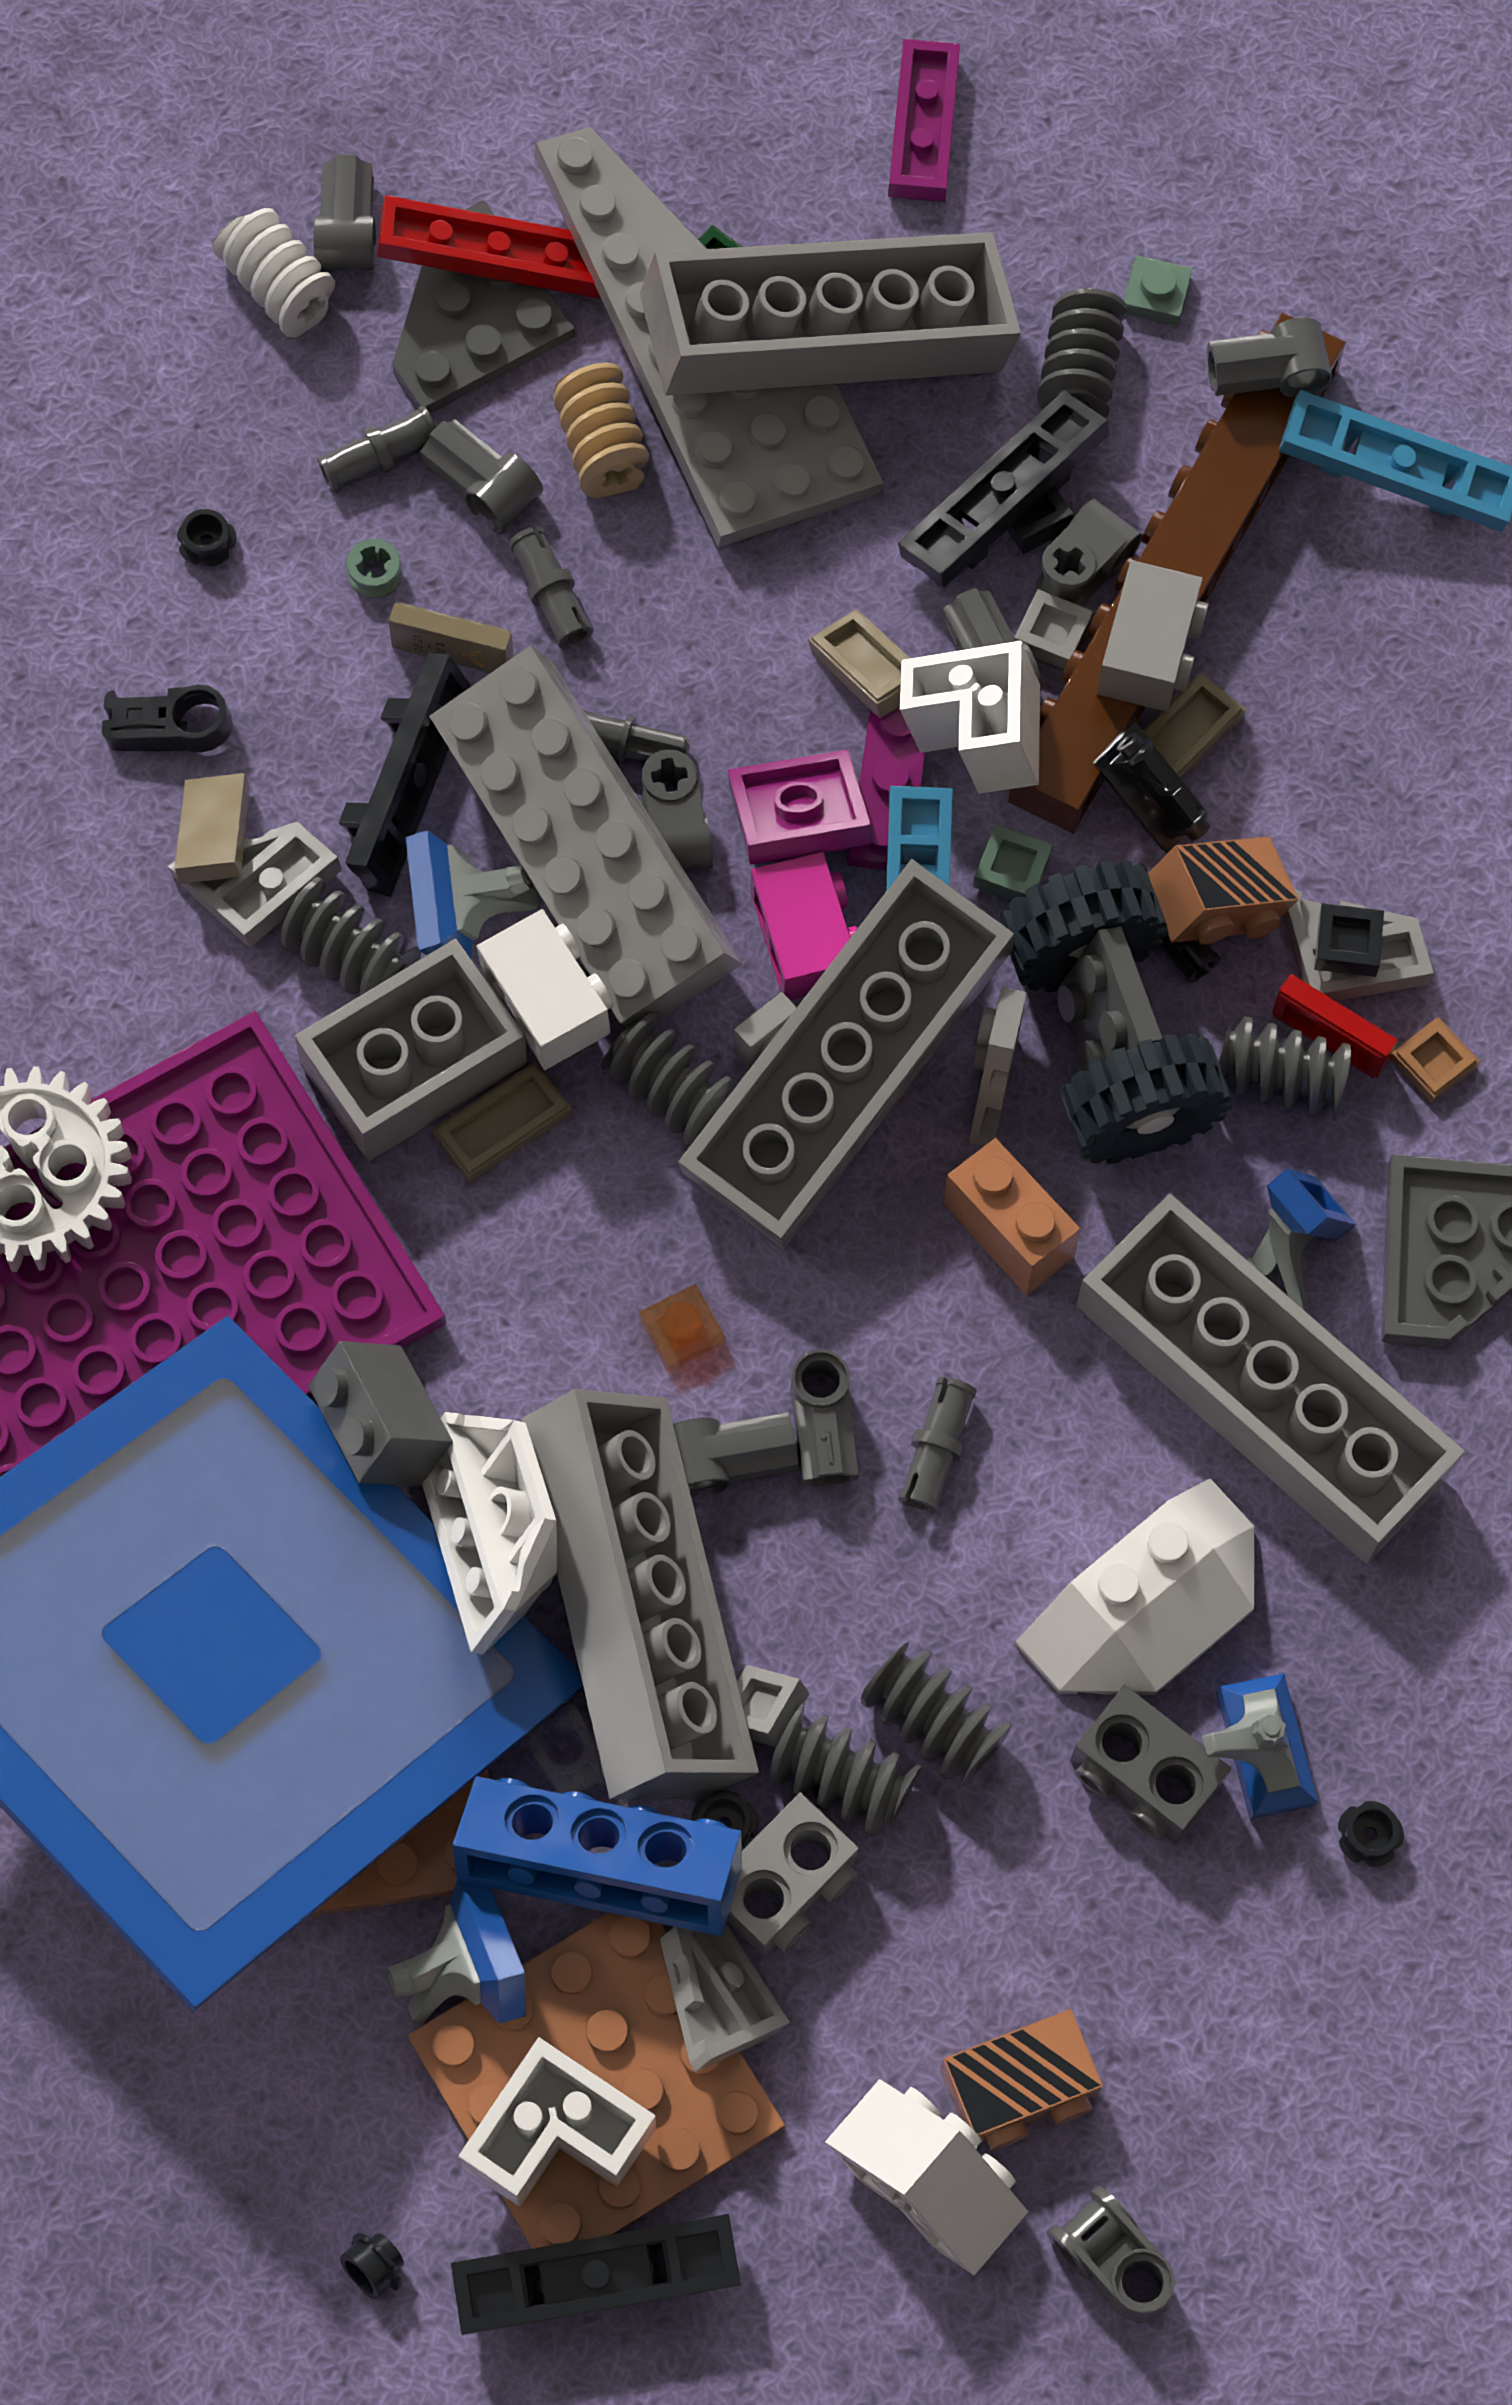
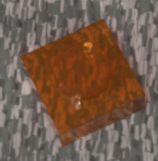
[639,1283,726,1372]

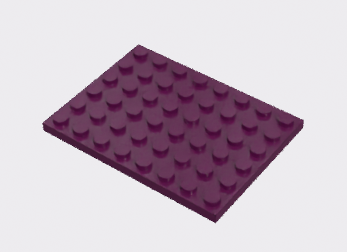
[0,1010,447,1477]

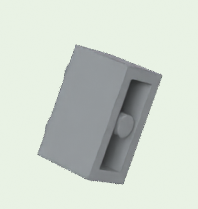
[1096,560,1209,712]

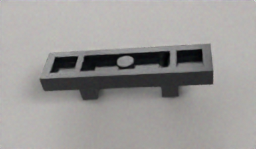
[898,390,1110,588]
[339,652,471,897]
[451,2214,741,2336]

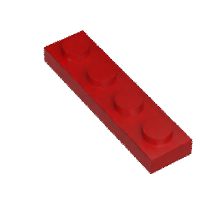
[377,195,601,299]

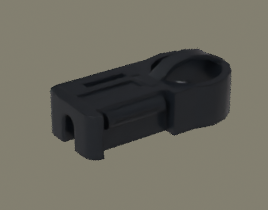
[102,684,233,753]

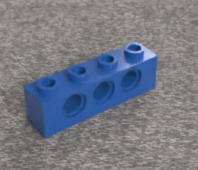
[452,1776,742,1936]

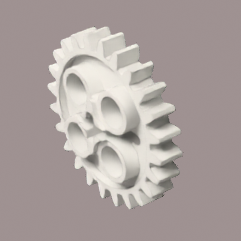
[0,1066,132,1272]

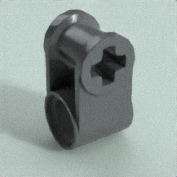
[1036,499,1143,606]
[642,750,713,871]
[1046,2185,1175,2322]

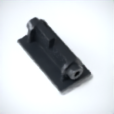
[1092,721,1210,853]

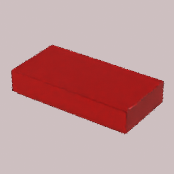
[1272,974,1398,1079]

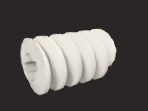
[212,208,335,338]

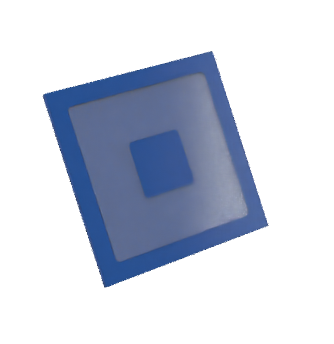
[0,1316,584,2013]

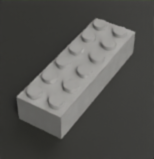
[640,232,1021,396]
[429,645,743,1027]
[678,859,1014,1250]
[1076,1193,1465,1565]
[521,1389,759,1799]

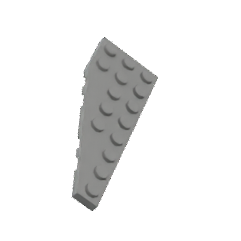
[534,127,884,548]

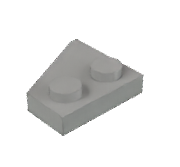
[168,822,342,948]
[1284,890,1434,1001]
[969,987,1027,1146]
[660,1924,790,2072]

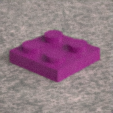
[728,749,872,865]

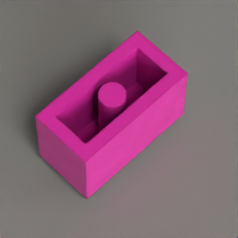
[750,852,858,1001]

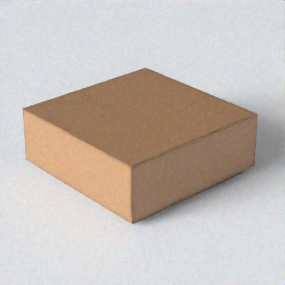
[1390,1017,1480,1104]

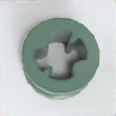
[346,539,402,598]

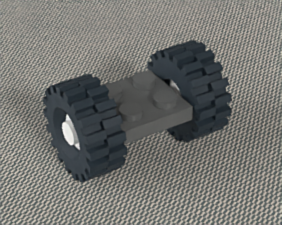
[999,860,1233,1164]

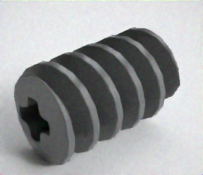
[1037,288,1128,418]
[281,877,421,996]
[601,1012,734,1148]
[1218,1016,1352,1120]
[861,1642,1012,1784]
[770,1703,922,1837]

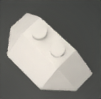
[422,1412,557,1655]
[1015,1478,1254,1695]

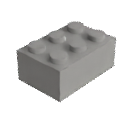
[294,938,528,1162]

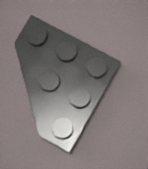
[392,200,575,414]
[1381,1154,1512,1348]

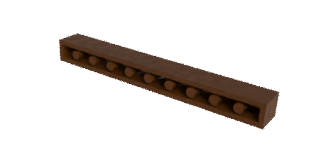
[1008,312,1346,834]

